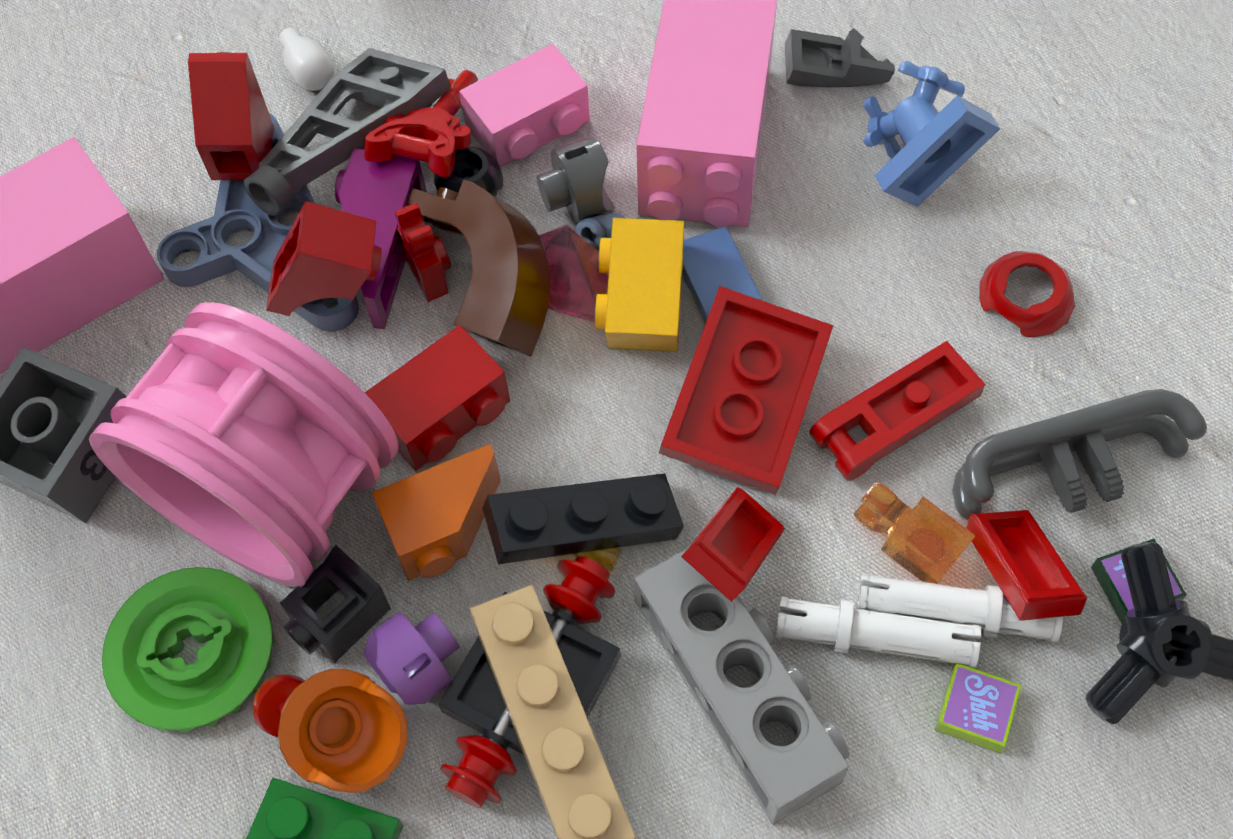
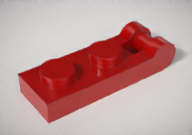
[809,341,986,481]

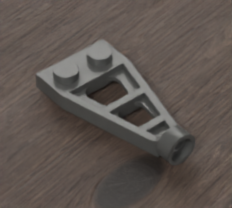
[244,48,451,216]

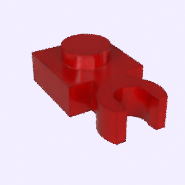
[395,202,451,302]

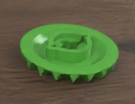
[102,567,276,734]

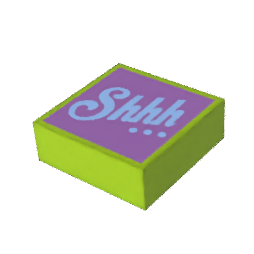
[935,663,1021,753]

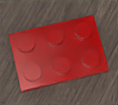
[659,286,834,495]

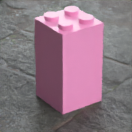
[636,0,777,227]
[0,137,164,374]

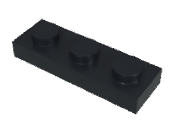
[482,473,684,565]

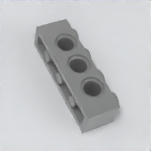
[634,549,849,825]

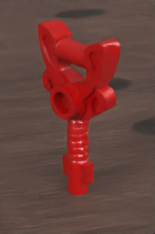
[364,70,478,178]

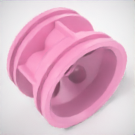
[89,302,399,587]

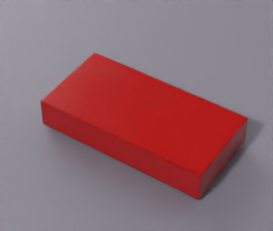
[681,487,785,602]
[965,510,1087,621]

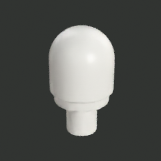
[279,27,334,91]

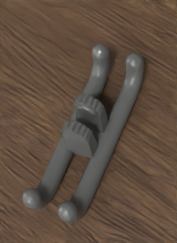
[952,389,1207,520]

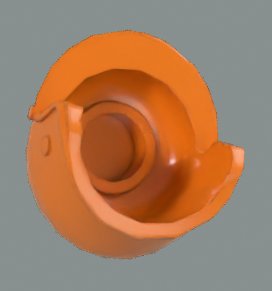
[278,669,408,793]

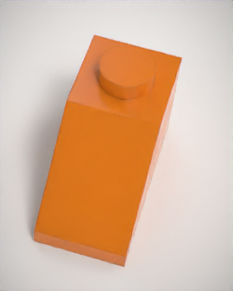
[371,444,501,581]

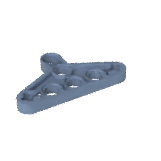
[157,113,359,332]

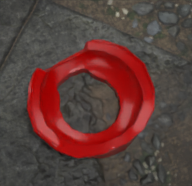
[979,251,1075,338]

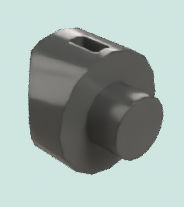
[537,137,615,223]

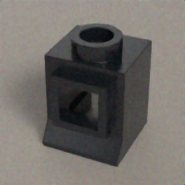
[280,545,391,663]

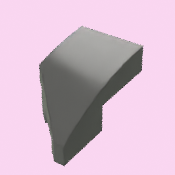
[785,28,895,87]

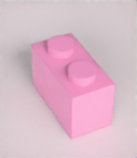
[459,44,590,168]

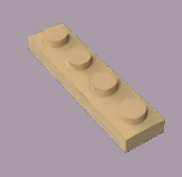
[470,584,636,839]

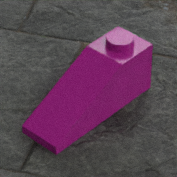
[335,148,427,329]

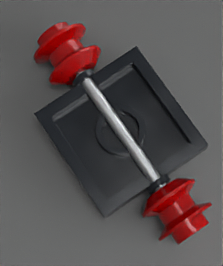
[438,556,621,808]

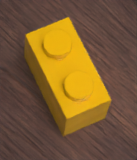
[595,218,684,352]

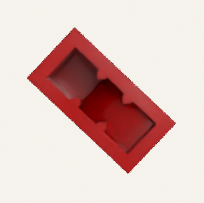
[266,201,382,316]

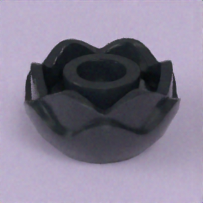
[434,146,503,196]

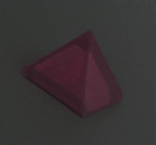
[539,225,609,323]

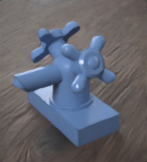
[863,61,1000,207]

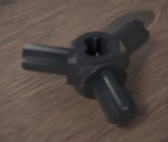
[1085,542,1233,724]

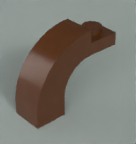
[406,180,550,357]

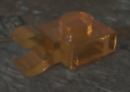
[854,482,976,584]

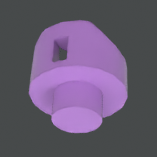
[363,612,460,705]

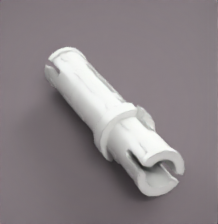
[857,573,1063,642]
[776,596,981,668]

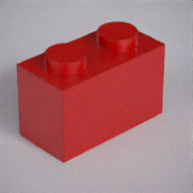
[364,325,510,471]

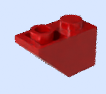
[188,52,274,180]

